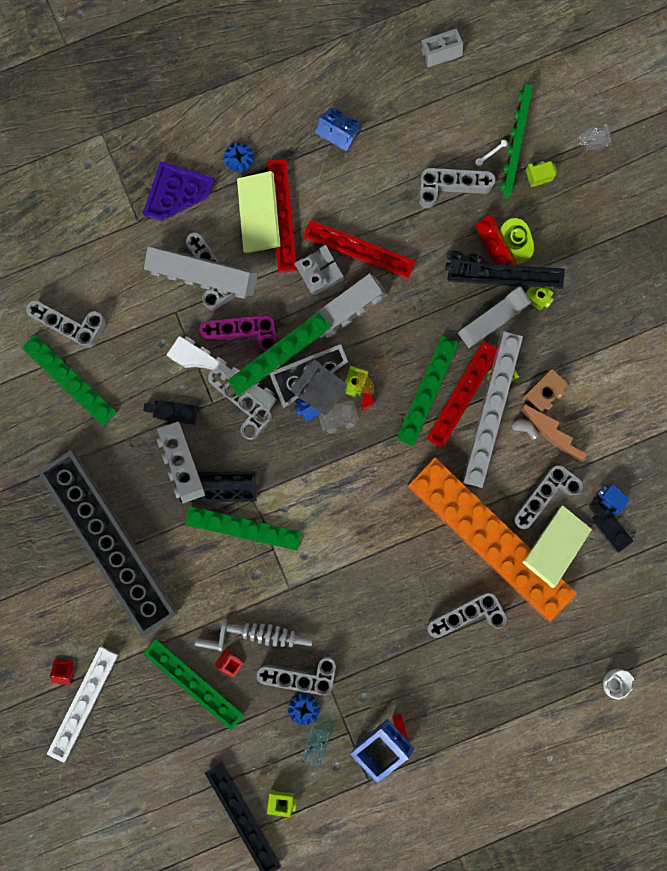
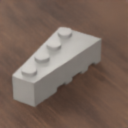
[308,273,388,339]
[270,344,348,409]

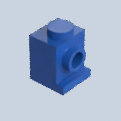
[294,398,321,422]
[597,484,630,515]

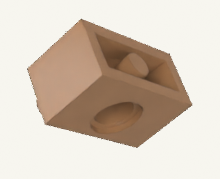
[522,369,568,413]

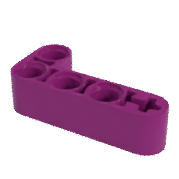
[200,316,277,353]

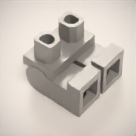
[295,245,344,295]

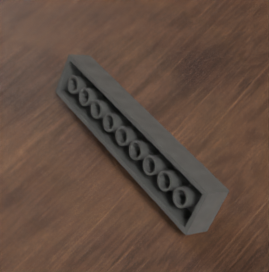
[38,450,178,637]

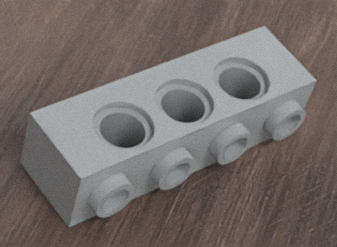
[156,422,205,503]

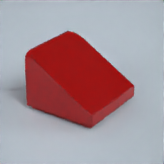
[361,386,375,411]
[215,649,245,678]
[50,659,74,685]

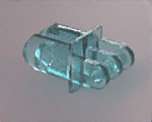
[301,726,330,768]

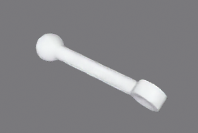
[475,139,508,167]

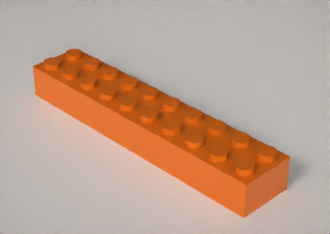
[407,458,577,622]

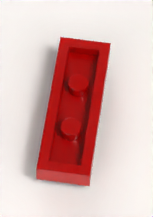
[475,215,517,266]

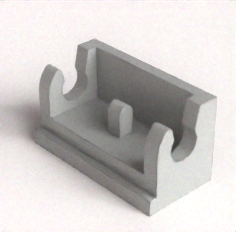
[421,28,463,68]

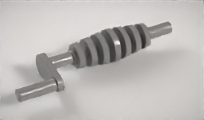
[195,619,313,652]

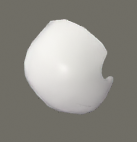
[603,669,634,700]

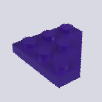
[143,161,215,221]

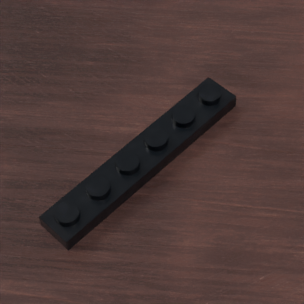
[447,262,565,289]
[205,762,281,871]

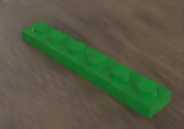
[499,84,533,199]
[227,312,331,397]
[22,334,117,426]
[396,335,459,447]
[185,506,302,551]
[143,638,245,731]

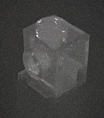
[580,124,611,152]

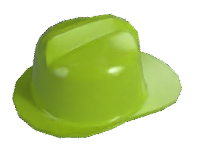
[501,218,534,264]

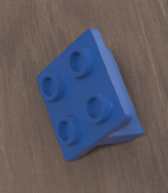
[315,108,362,151]

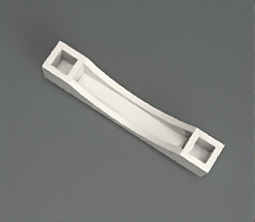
[167,336,276,419]

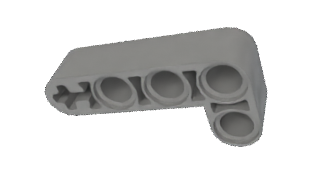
[419,168,495,209]
[186,233,235,310]
[458,286,532,348]
[26,301,106,348]
[208,369,272,440]
[512,466,583,529]
[426,592,507,638]
[257,656,336,695]

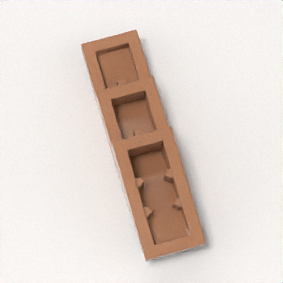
[521,405,587,462]

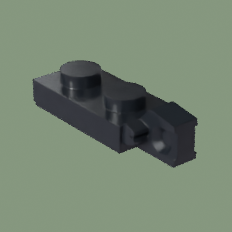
[143,400,198,425]
[589,502,633,553]

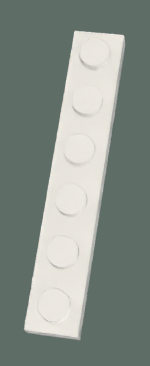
[47,646,118,763]

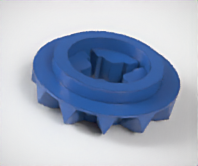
[224,142,254,172]
[288,693,319,725]

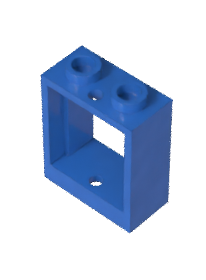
[350,719,414,783]

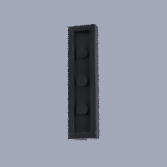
[179,472,257,502]

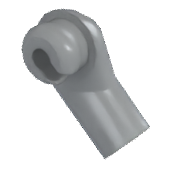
[512,419,540,440]

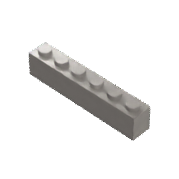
[144,247,258,299]

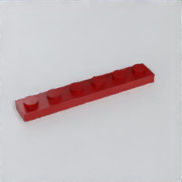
[268,159,297,273]
[303,220,415,279]
[425,341,497,449]

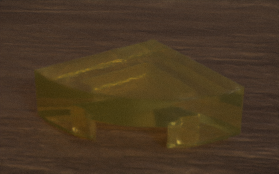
[355,372,374,394]

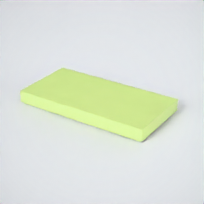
[237,171,280,253]
[522,505,592,588]

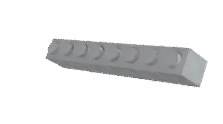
[462,331,523,488]

